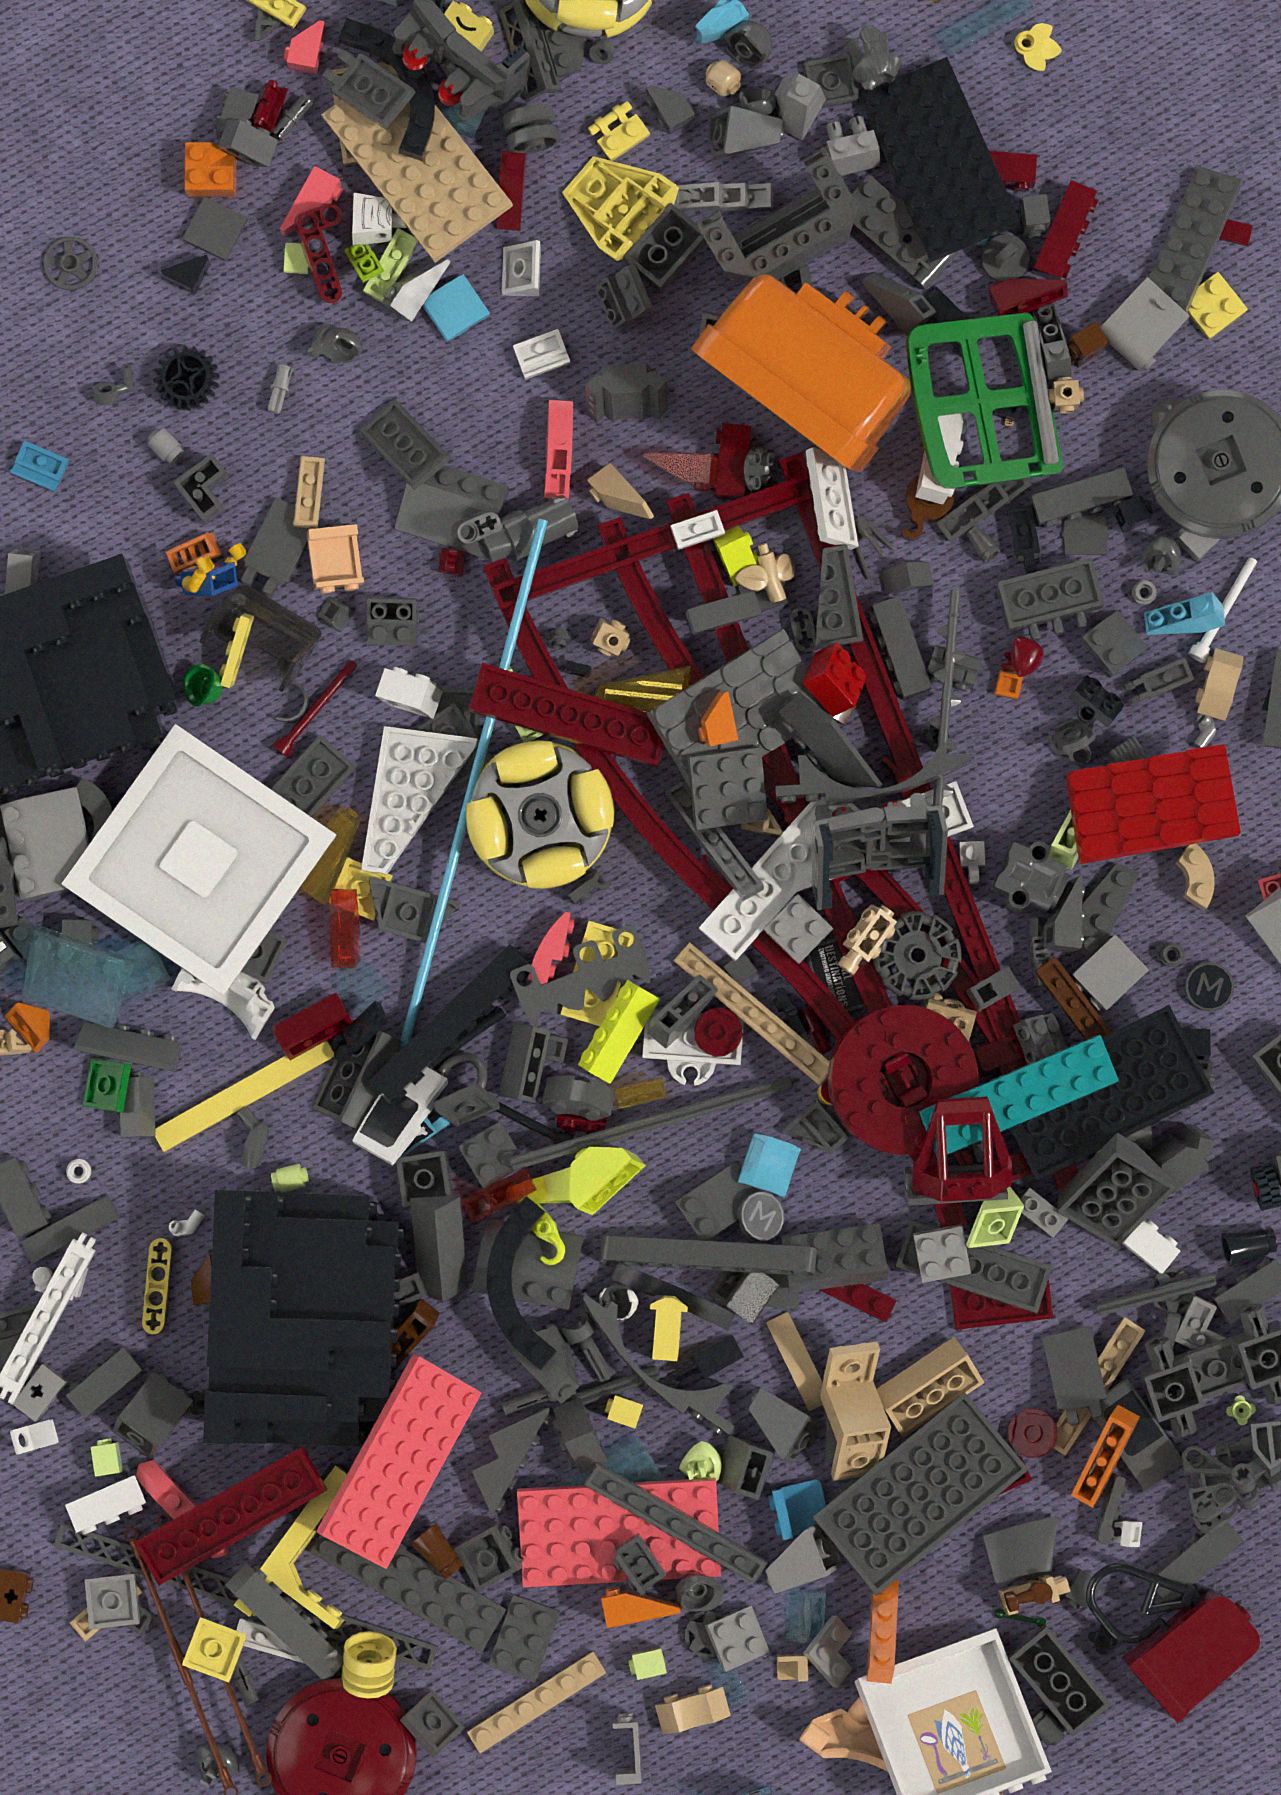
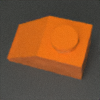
[698,690,738,747]

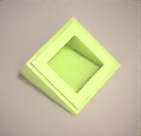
[284,243,310,274]

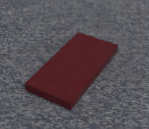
[950,1278,1053,1330]

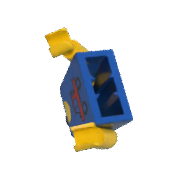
[175,543,246,596]

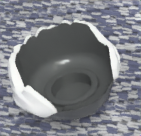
[599,1283,638,1320]

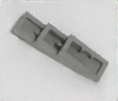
[674,182,773,211]

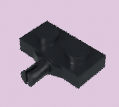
[772,988,806,1036]

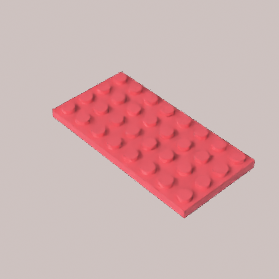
[316,1353,482,1569]
[517,1478,721,1587]

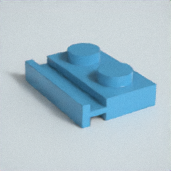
[10,441,70,493]

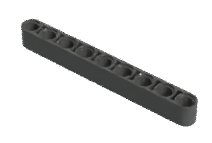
[599,1236,817,1276]

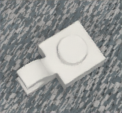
[959,841,985,884]

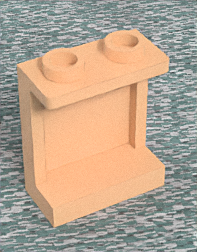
[307,524,364,594]

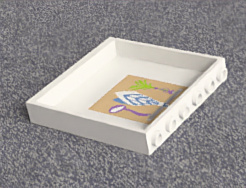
[855,1629,1052,1795]

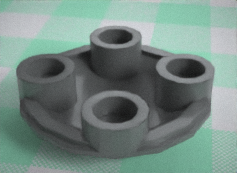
[744,446,775,493]

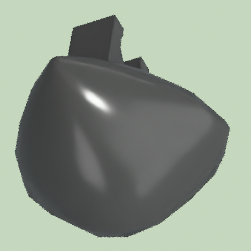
[1141,535,1181,575]
[198,1742,239,1787]

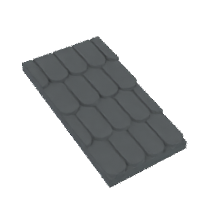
[646,629,830,788]

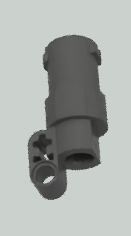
[451,495,578,562]

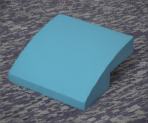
[422,274,490,342]

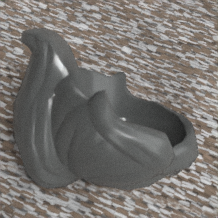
[306,324,363,364]

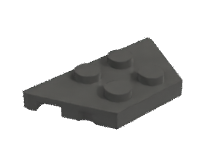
[369,876,461,943]

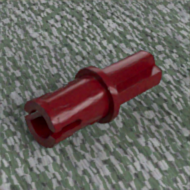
[798,1007,831,1055]

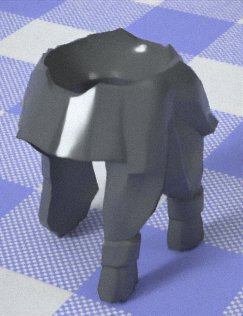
[846,25,902,90]

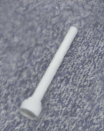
[1188,557,1257,663]

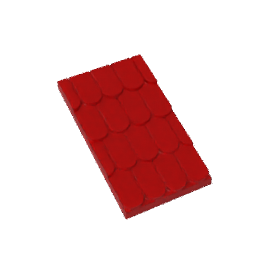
[1066,744,1241,865]

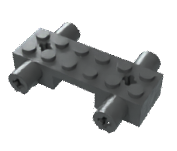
[1138,1304,1281,1437]

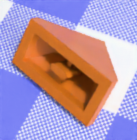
[4,1002,50,1054]

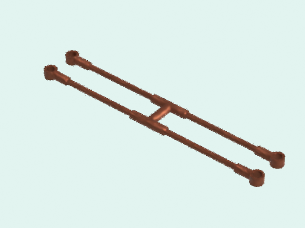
[124,1513,272,1795]

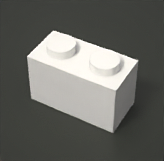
[1122,1219,1180,1274]

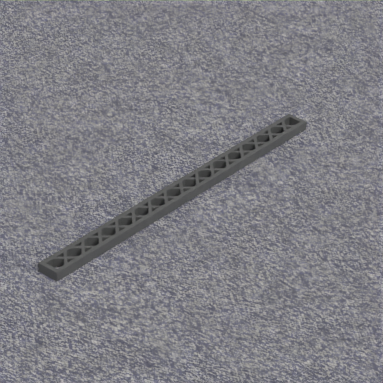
[54,1522,438,1670]

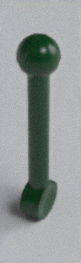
[995,1609,1046,1627]

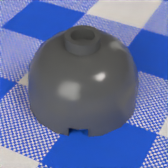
[723,20,772,70]

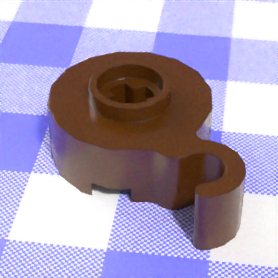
[901,474,954,541]

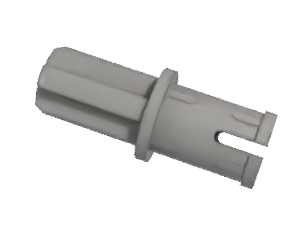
[268,364,293,414]

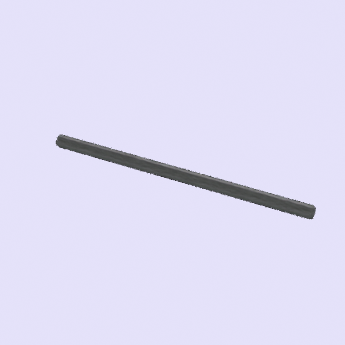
[509,1076,793,1170]

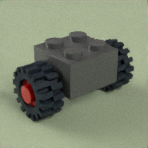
[1250,1150,1281,1211]

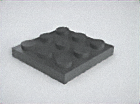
[687,746,768,830]

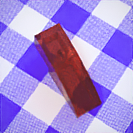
[330,889,360,968]
[462,1168,537,1223]

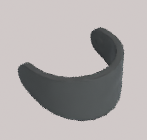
[274,679,309,723]

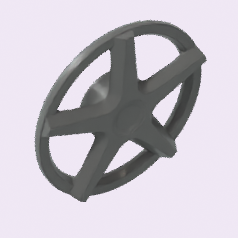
[43,237,98,290]

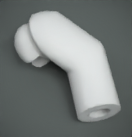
[169,1209,205,1237]

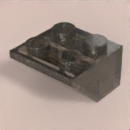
[707,1271,780,1325]

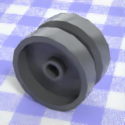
[502,104,560,154]

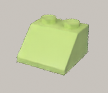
[966,1187,1024,1248]

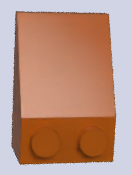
[601,1586,681,1628]

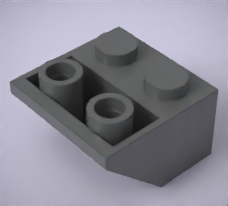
[716,1434,776,1500]

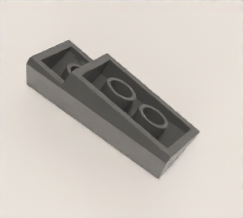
[410,1195,468,1302]

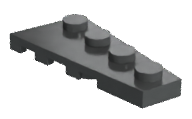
[815,545,863,650]

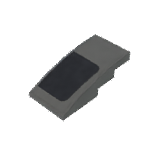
[1087,1378,1183,1491]

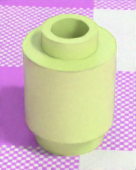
[271,1164,309,1193]

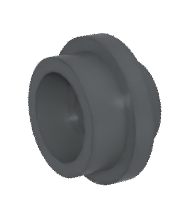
[547,630,571,650]
[1159,943,1184,967]

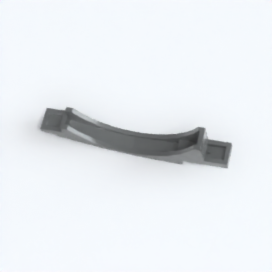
[775,746,972,806]
[580,1294,735,1435]

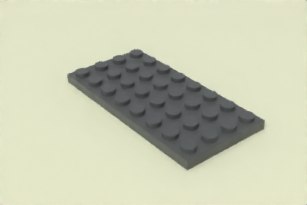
[812,1392,1029,1596]

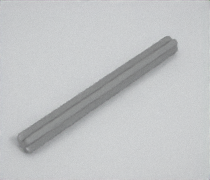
[1023,321,1059,464]

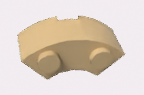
[1195,648,1244,721]
[1175,844,1214,910]
[655,1684,731,1735]

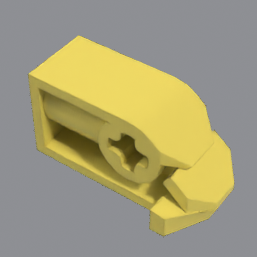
[650,1295,688,1361]

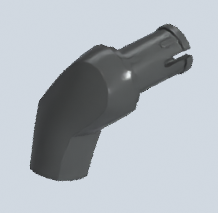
[235,1106,269,1169]

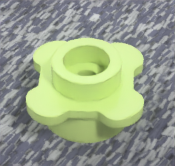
[1226,1395,1256,1425]

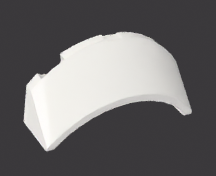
[172,968,274,1040]

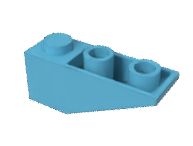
[1144,592,1225,635]

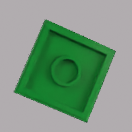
[83,1058,132,1113]

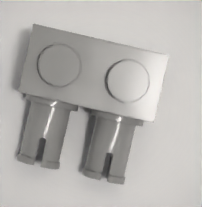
[826,116,881,176]

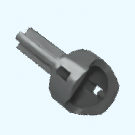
[559,1311,613,1382]

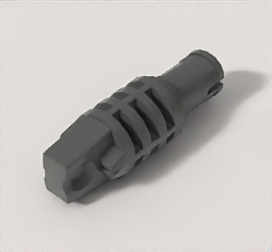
[1028,917,1051,986]

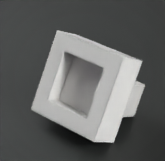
[1113,1521,1142,1547]

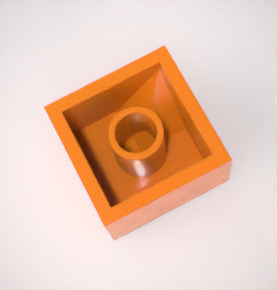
[185,142,236,197]

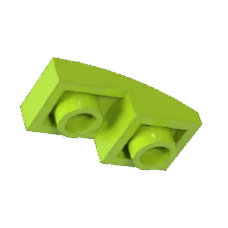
[344,244,384,283]

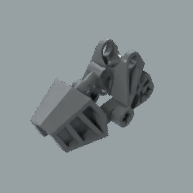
[1182,1421,1281,1534]

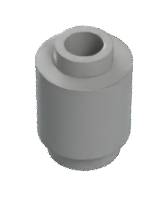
[148,428,184,464]

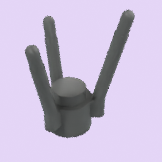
[854,516,894,579]

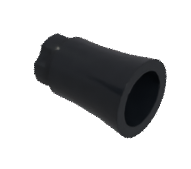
[1221,1228,1278,1267]

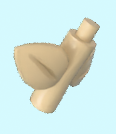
[735,543,795,603]

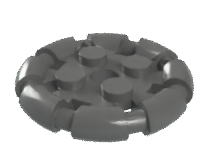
[873,911,961,1000]

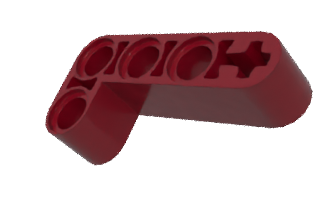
[294,204,342,303]

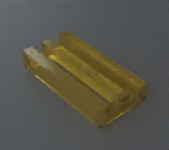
[615,1077,667,1109]

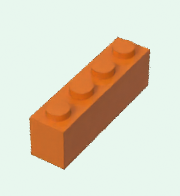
[1071,1405,1140,1508]
[866,1580,899,1684]

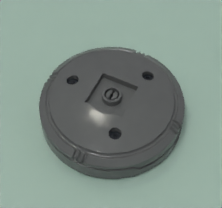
[1147,390,1281,539]

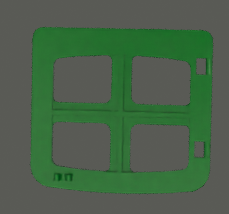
[906,313,1063,489]

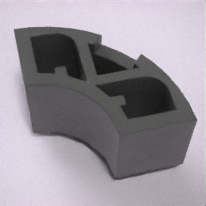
[542,1075,615,1121]

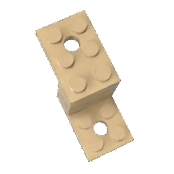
[820,1341,891,1481]

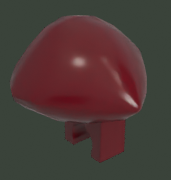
[1001,636,1044,677]

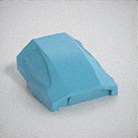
[695,0,749,44]
[737,1134,801,1198]

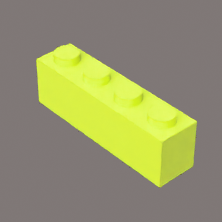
[578,980,660,1084]

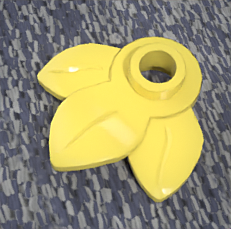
[1014,23,1062,71]

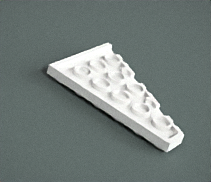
[361,726,479,875]

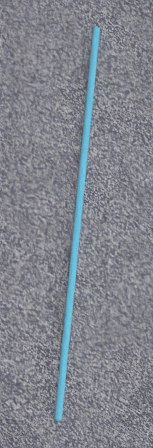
[399,519,548,1051]

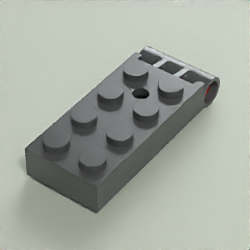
[852,174,957,290]

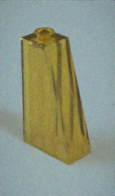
[595,666,691,712]
[300,806,361,907]

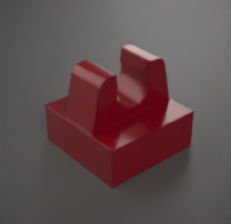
[438,547,466,576]

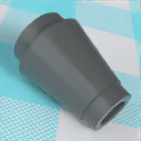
[967,526,1001,563]

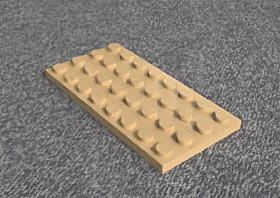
[321,65,513,263]

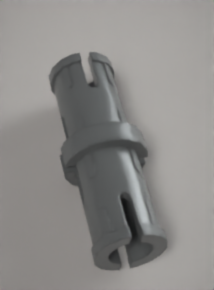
[271,94,313,141]
[233,1653,259,1706]

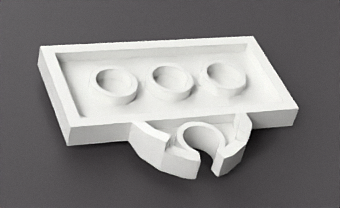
[643,1009,744,1086]

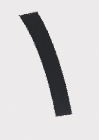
[611,1263,735,1331]

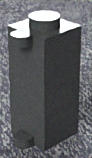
[120,1072,155,1138]

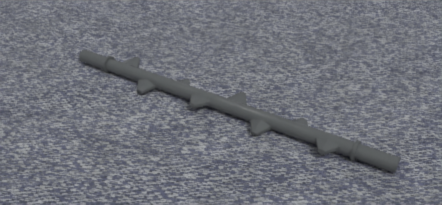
[926,590,965,809]

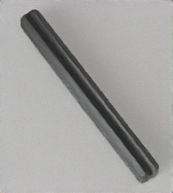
[1096,1273,1217,1316]

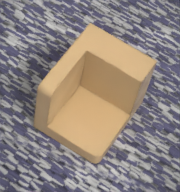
[777,1654,808,1682]

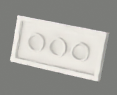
[806,447,859,550]

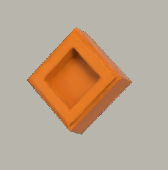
[994,670,1023,700]

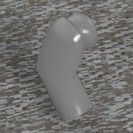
[1194,714,1216,748]

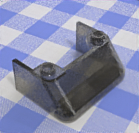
[199,585,322,692]

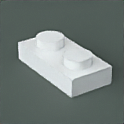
[670,510,725,550]

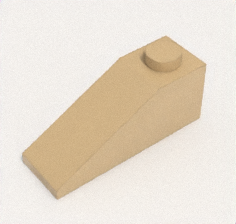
[587,463,654,519]

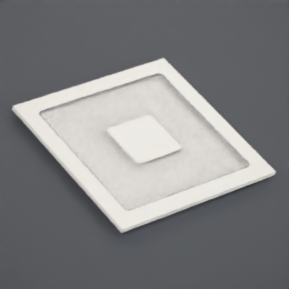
[62,724,336,996]

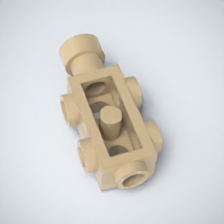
[838,904,897,975]

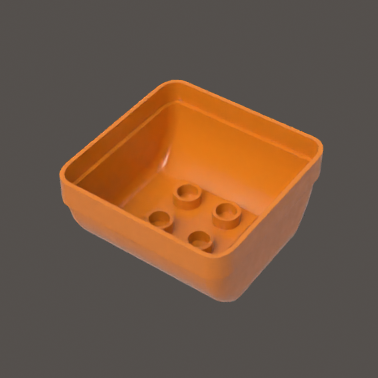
[691,274,911,472]

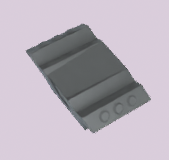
[585,363,668,423]
[1144,1123,1214,1195]

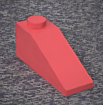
[280,166,343,236]

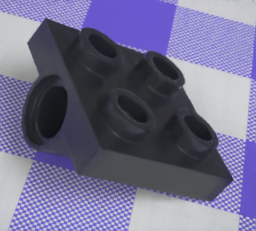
[1069,675,1125,728]

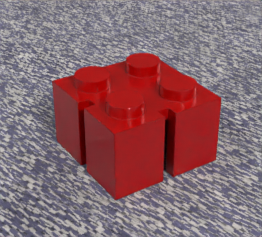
[803,642,867,717]

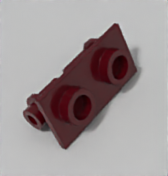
[251,80,289,132]
[556,1114,607,1135]

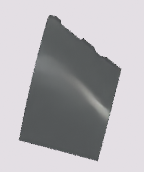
[983,1516,1060,1585]

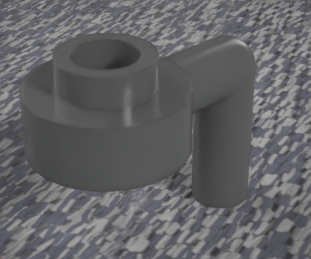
[93,364,133,405]

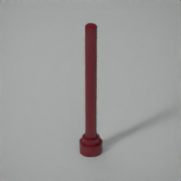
[272,660,357,758]

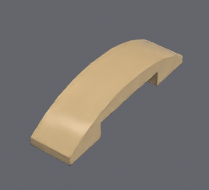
[766,1312,823,1411]

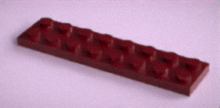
[468,663,664,767]
[134,1446,328,1586]

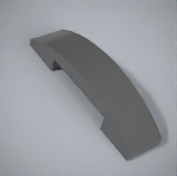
[21,1196,120,1264]

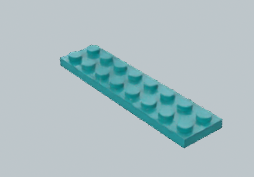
[918,1035,1119,1157]

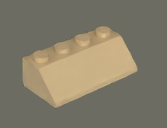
[876,1337,984,1438]

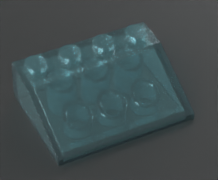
[23,927,135,1029]

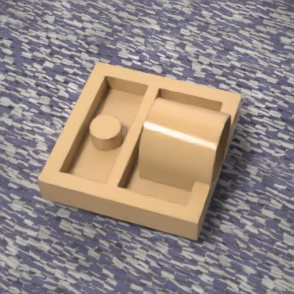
[927,998,977,1042]

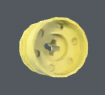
[342,1631,397,1699]

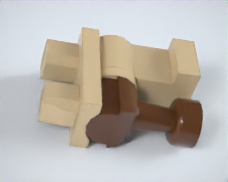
[998,1574,1070,1615]

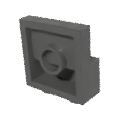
[1013,1013,1067,1064]
[454,1522,524,1592]

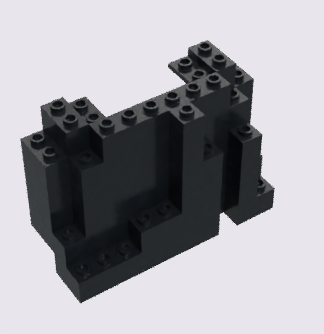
[0,554,182,805]
[203,1190,405,1446]

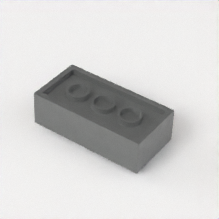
[995,558,1105,640]

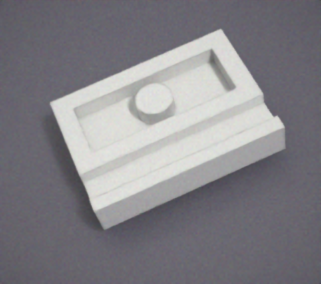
[513,329,570,380]

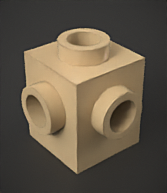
[1048,377,1084,414]
[590,618,630,656]

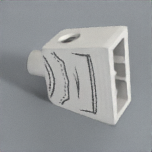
[352,193,406,245]

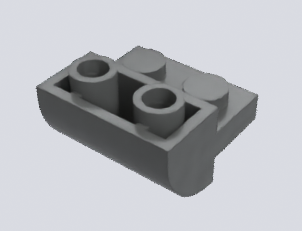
[595,264,653,331]
[367,597,418,646]

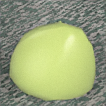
[679,1441,721,1481]

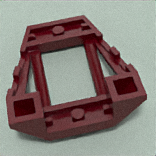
[912,1096,1012,1202]

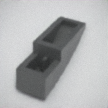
[685,591,762,636]

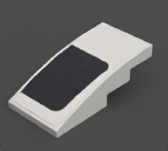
[352,1068,448,1166]

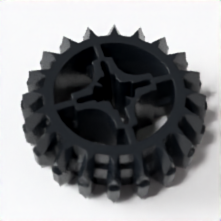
[154,345,220,411]

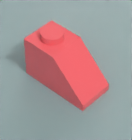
[284,20,326,74]

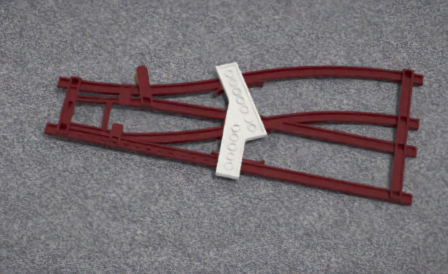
[483,452,1078,1228]

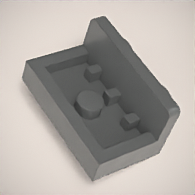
[613,1533,666,1596]

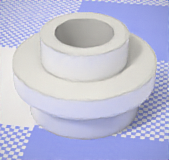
[66,1159,91,1184]

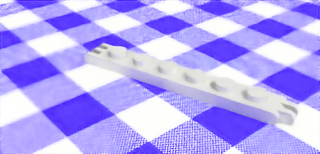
[0,1232,96,1405]

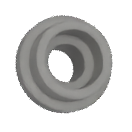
[1132,580,1156,605]

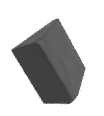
[317,596,355,632]

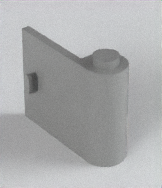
[1100,277,1190,371]

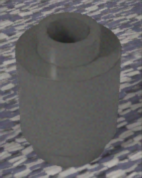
[1031,1708,1065,1746]

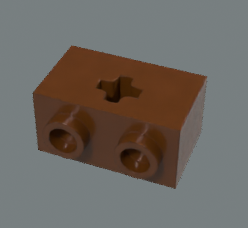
[1067,322,1109,368]
[0,1567,34,1624]

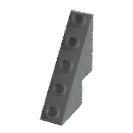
[472,1407,554,1514]

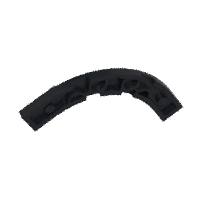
[338,18,435,161]
[487,1196,557,1371]

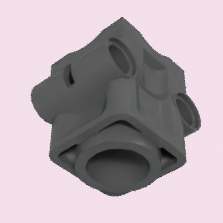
[990,842,1069,914]

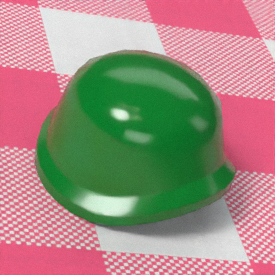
[183,664,223,707]

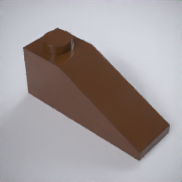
[391,1298,440,1374]

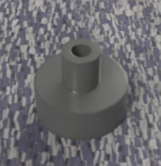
[589,39,615,65]

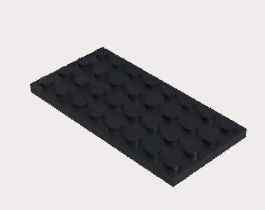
[858,57,1020,263]
[1010,1005,1214,1181]

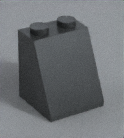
[112,1372,193,1460]

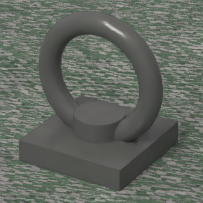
[433,1052,500,1127]

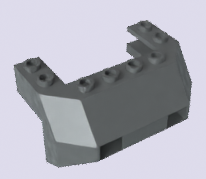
[697,147,858,284]

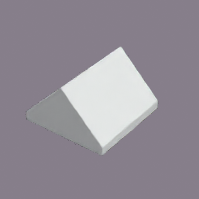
[502,240,541,296]

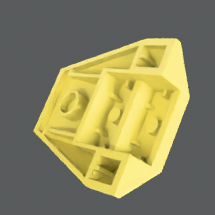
[562,156,679,261]

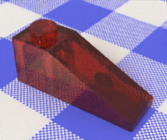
[643,452,720,491]

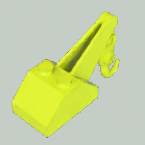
[507,1147,646,1265]

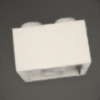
[375,667,443,719]

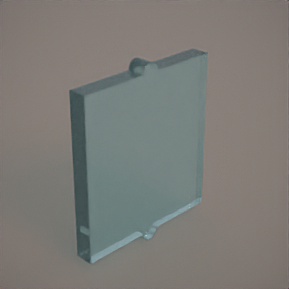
[332,956,391,1014]

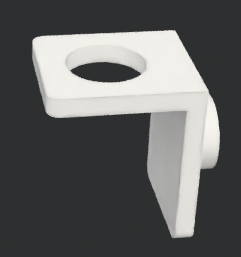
[10,1419,59,1455]

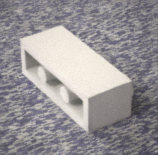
[65,1475,146,1535]

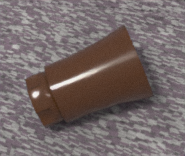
[410,1522,464,1580]

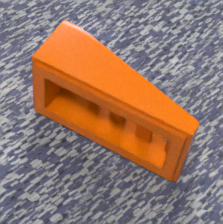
[165,532,222,574]

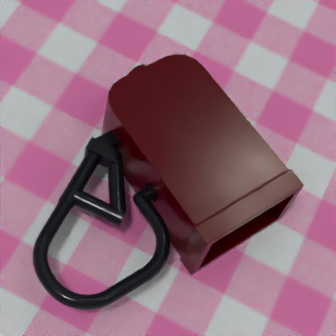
[1086,1563,1260,1724]

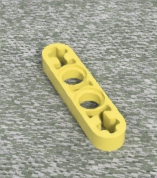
[142,1238,173,1334]

